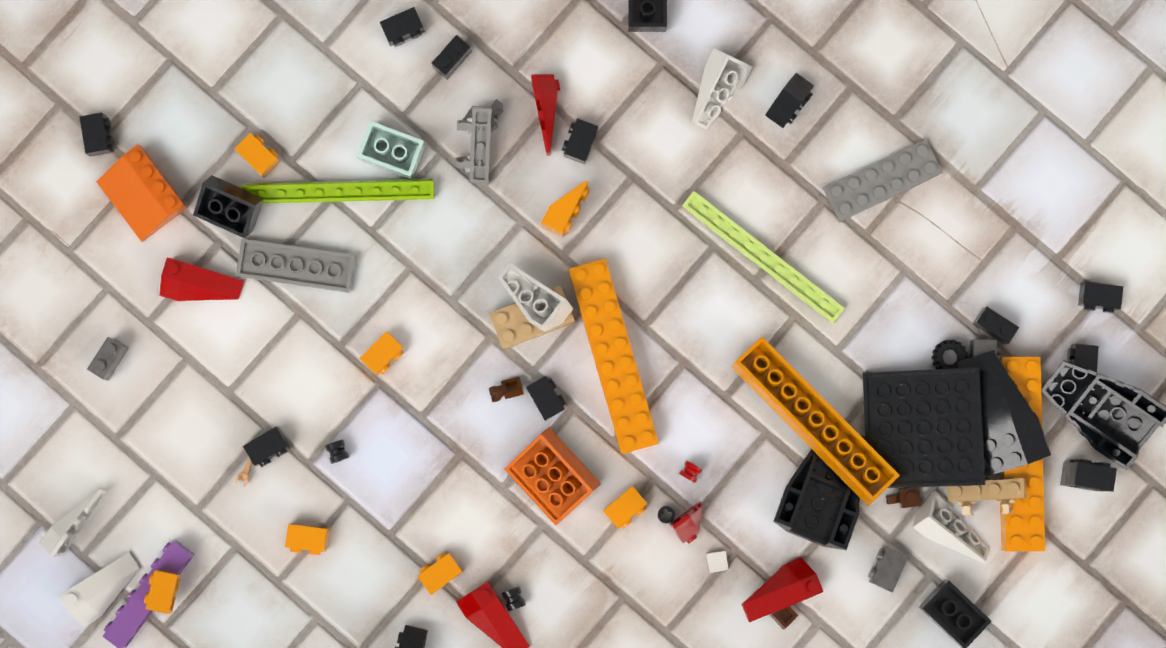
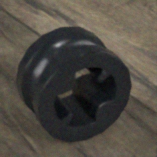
[658,506,675,524]

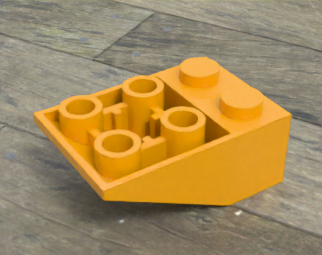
[541,181,590,238]

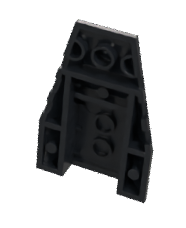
[957,350,1051,476]
[1041,360,1166,471]
[773,434,865,551]

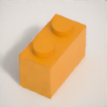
[234,133,280,178]
[359,331,404,376]
[603,486,648,529]
[285,524,329,555]
[417,552,463,595]
[144,569,181,614]

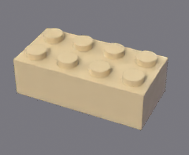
[489,285,575,350]

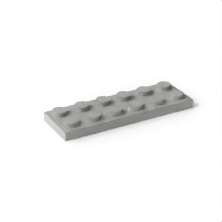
[823,139,943,222]
[236,239,356,293]

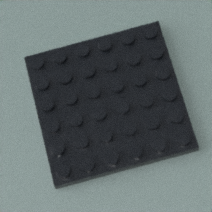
[863,367,986,488]

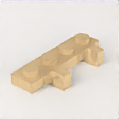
[947,478,1027,516]

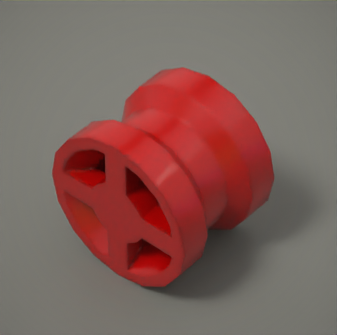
[679,460,702,483]

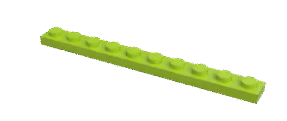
[242,179,435,203]

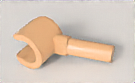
[236,459,252,487]

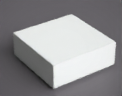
[706,551,729,573]

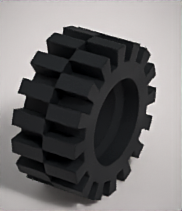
[931,340,968,369]

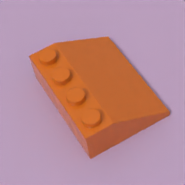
[96,144,188,242]
[504,427,601,525]

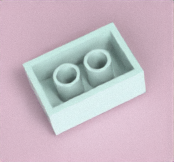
[357,121,426,179]

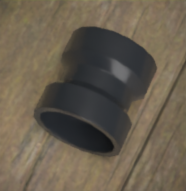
[325,439,350,464]
[502,586,526,611]

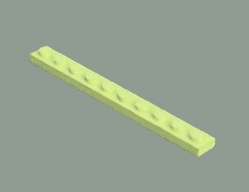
[682,191,845,324]

